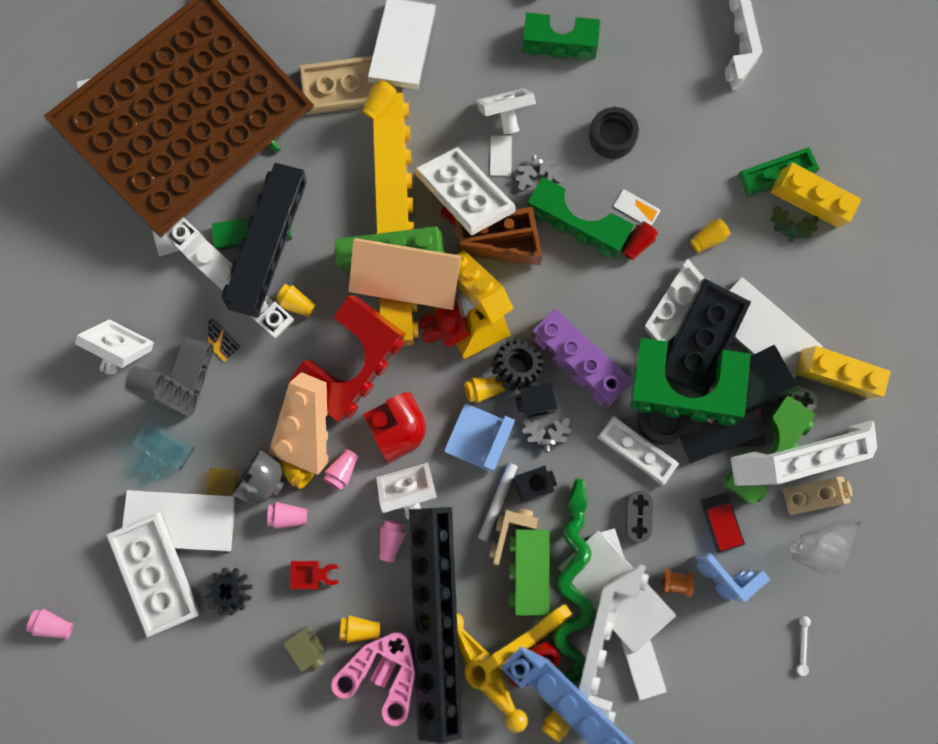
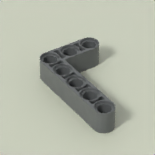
[125,337,214,417]

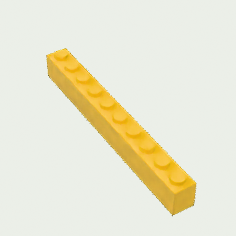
[373,93,419,346]

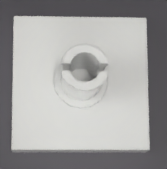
[476,88,536,134]
[75,319,154,374]
[376,463,437,519]

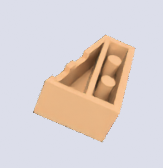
[268,372,329,475]

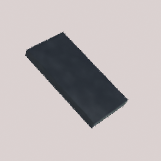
[665,278,751,396]

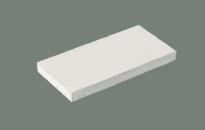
[368,0,435,90]
[415,147,516,235]
[730,277,822,378]
[122,490,237,551]
[106,512,201,637]
[558,530,676,654]

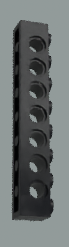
[409,507,463,744]

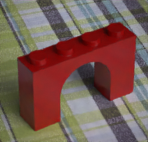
[288,295,406,421]

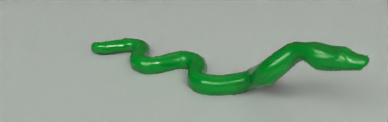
[553,478,595,684]

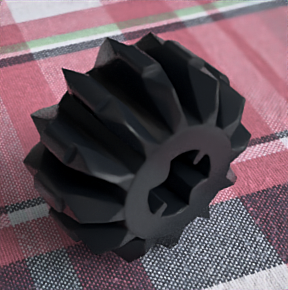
[204,568,253,615]

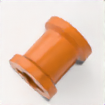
[662,569,695,597]

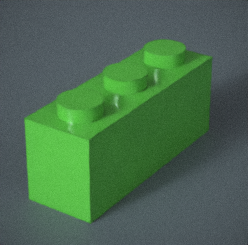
[509,530,549,616]

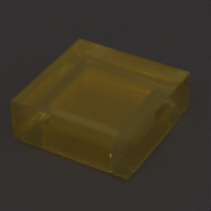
[207,468,239,496]

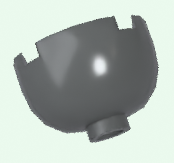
[232,448,284,504]

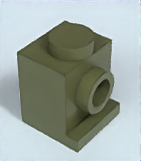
[283,625,325,672]

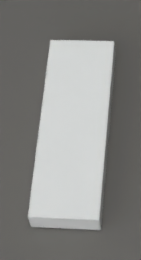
[597,416,679,486]

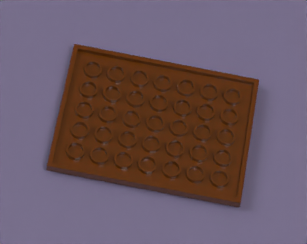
[44,0,314,238]

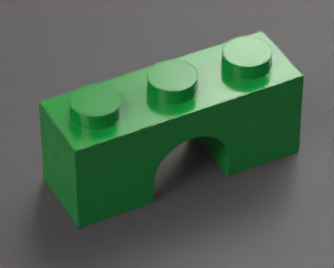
[522,12,600,60]

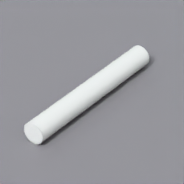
[477,463,518,542]

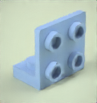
[445,404,515,473]
[694,553,771,602]

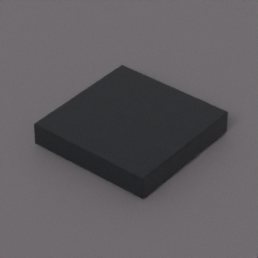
[745,344,799,413]

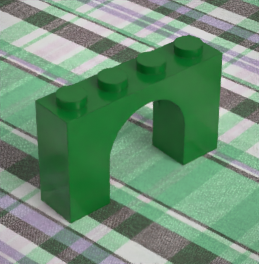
[630,338,751,426]

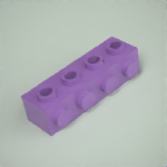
[531,308,633,407]

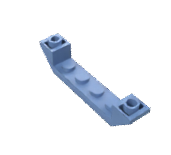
[501,646,634,744]

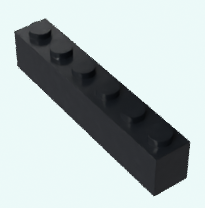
[222,162,307,318]

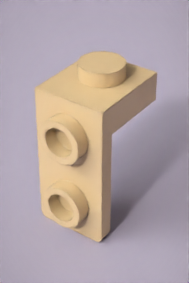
[783,476,853,515]
[489,508,538,566]

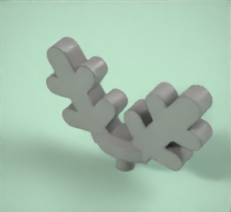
[515,155,562,191]
[522,418,571,452]

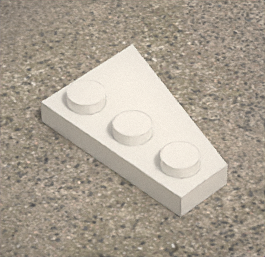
[644,259,704,342]

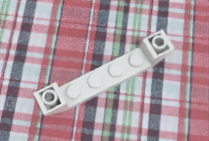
[725,0,763,91]
[164,218,294,339]
[731,421,877,486]
[579,564,649,724]

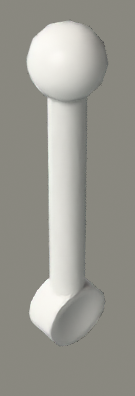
[796,616,811,676]

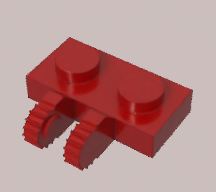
[418,293,471,348]

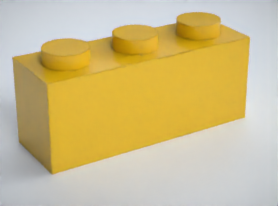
[770,163,861,228]
[456,250,513,323]
[795,346,891,399]

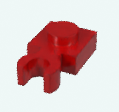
[290,561,339,589]

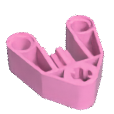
[332,631,415,726]

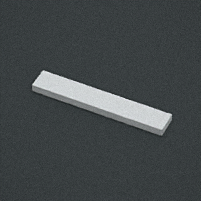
[588,528,667,700]

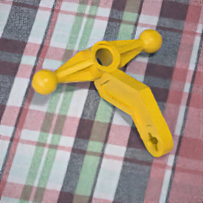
[457,604,572,733]

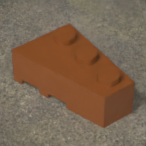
[455,207,542,266]

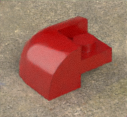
[363,392,426,464]

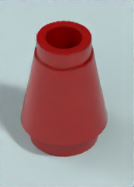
[621,221,658,260]

